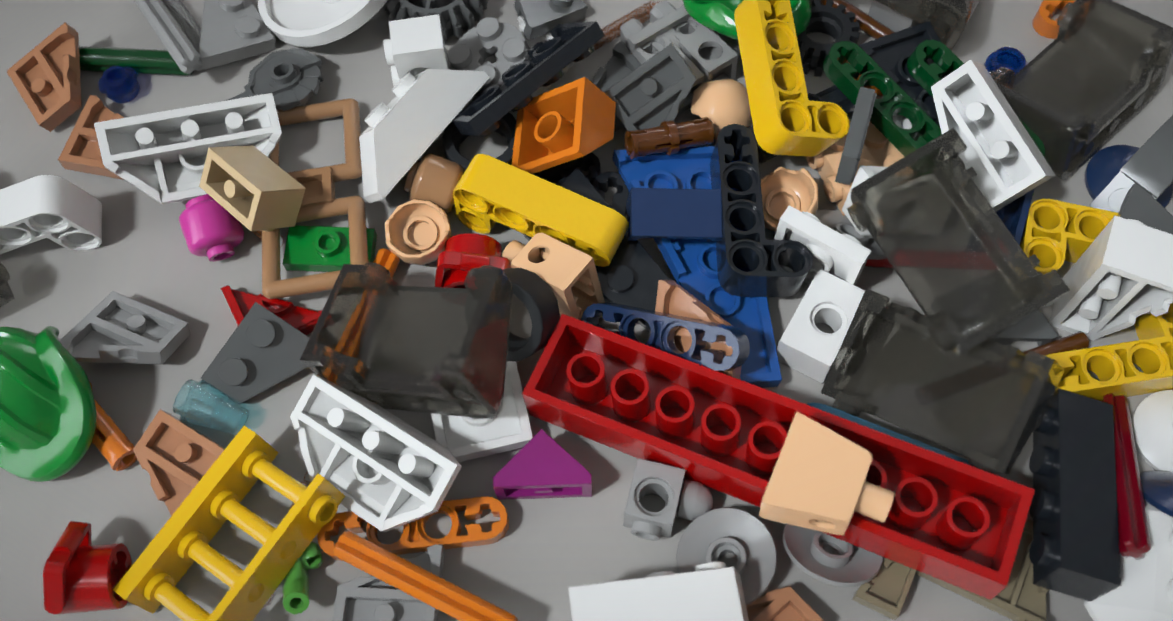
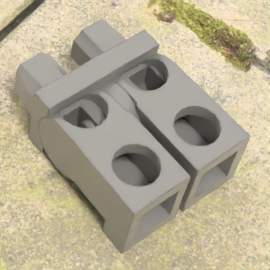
[620,0,738,116]

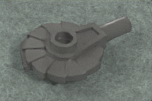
[226,48,324,112]

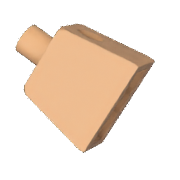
[502,232,605,320]
[759,412,895,535]

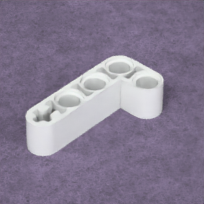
[0,175,102,254]

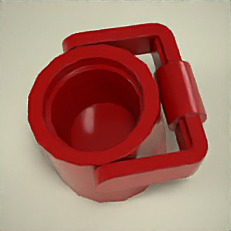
[434,233,511,306]
[43,521,132,615]

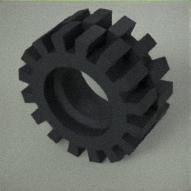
[797,0,860,77]

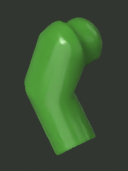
[283,542,323,614]

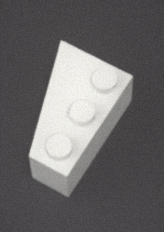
[931,60,1056,226]
[1049,216,1173,341]
[568,562,749,621]

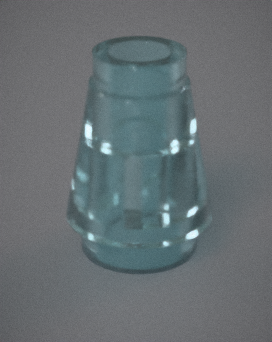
[173,379,249,435]

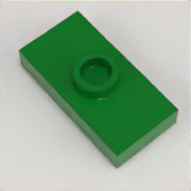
[282,226,378,272]

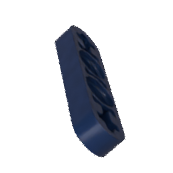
[581,303,750,371]

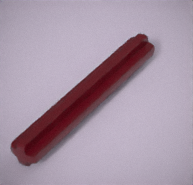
[1101,393,1152,559]

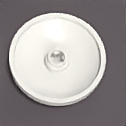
[258,0,387,47]

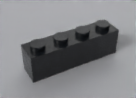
[1029,388,1121,602]

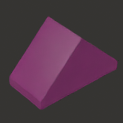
[493,429,592,500]

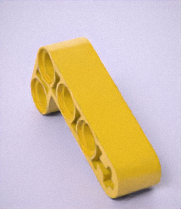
[734,0,850,157]
[453,154,629,267]
[1009,198,1118,292]
[1019,303,1173,407]

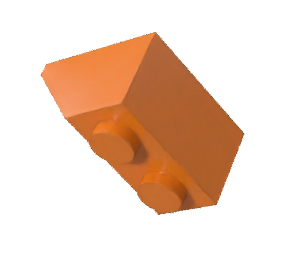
[512,77,616,174]

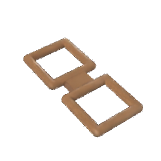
[262,98,369,299]

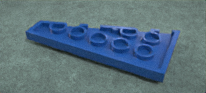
[612,146,782,388]

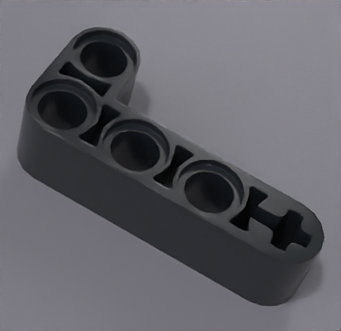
[710,124,813,297]

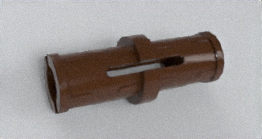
[624,117,714,159]

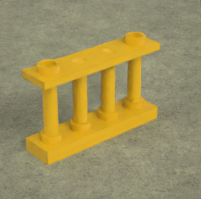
[113,426,345,621]

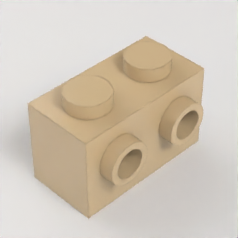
[199,145,306,232]

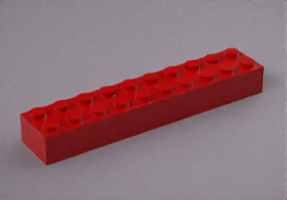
[522,313,1035,600]

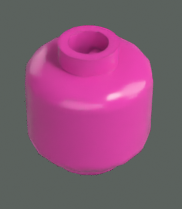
[179,194,244,262]

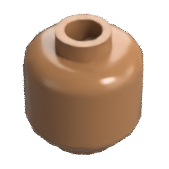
[404,153,464,214]

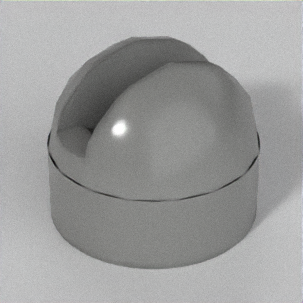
[676,479,713,520]

